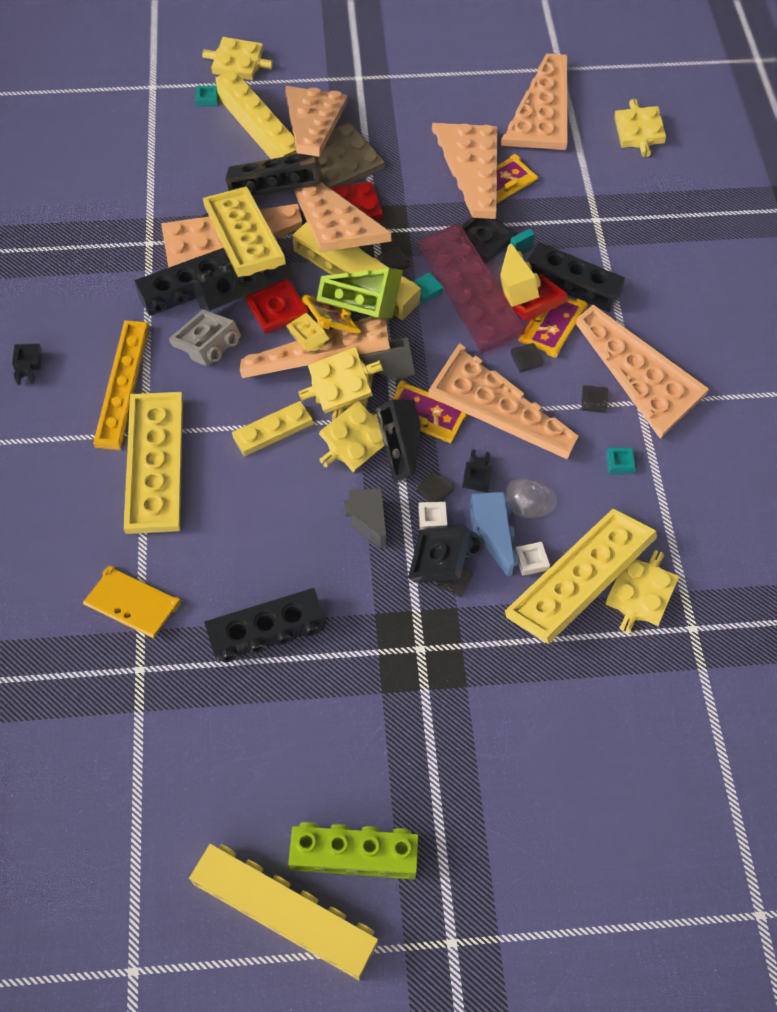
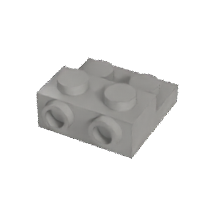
[169,310,241,366]

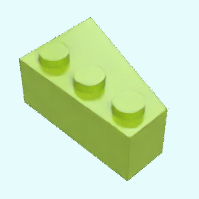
[316,268,403,319]

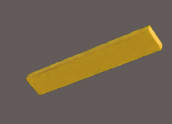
[93,320,150,450]

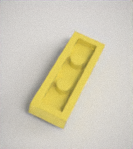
[286,313,329,352]
[232,401,313,457]

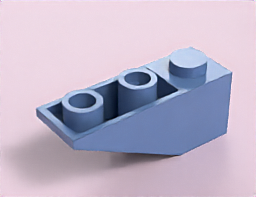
[469,492,518,577]

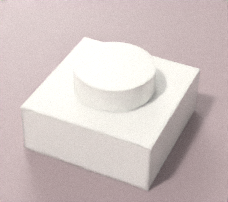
[418,502,447,530]
[515,542,550,576]

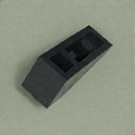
[375,399,421,483]

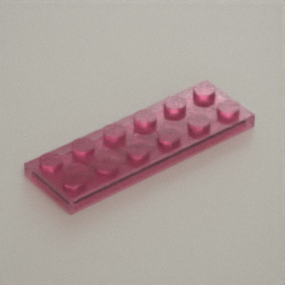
[417,223,525,354]

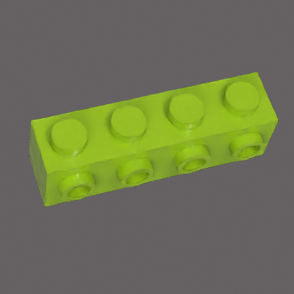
[288,822,418,880]

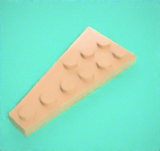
[501,54,567,150]
[285,86,348,156]
[432,123,497,219]
[293,182,391,252]
[161,204,302,267]
[576,305,709,439]
[240,316,390,378]
[428,343,578,459]

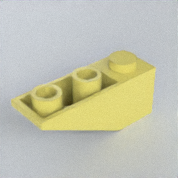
[500,244,541,307]

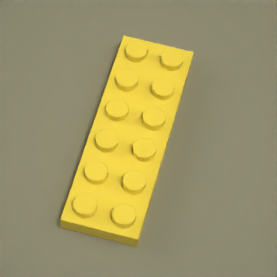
[202,187,286,277]
[124,392,183,534]
[505,509,657,644]

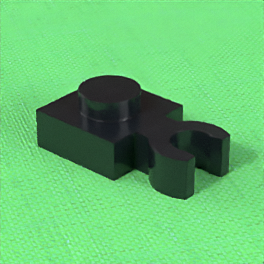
[12,344,42,385]
[462,449,492,492]

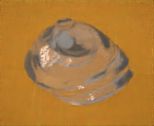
[505,478,557,518]

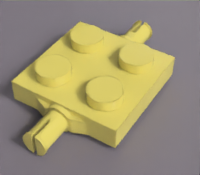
[202,37,273,80]
[614,99,666,157]
[298,347,383,414]
[319,401,384,472]
[606,550,679,633]

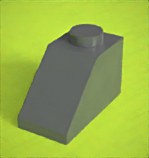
[360,337,415,380]
[344,488,386,548]

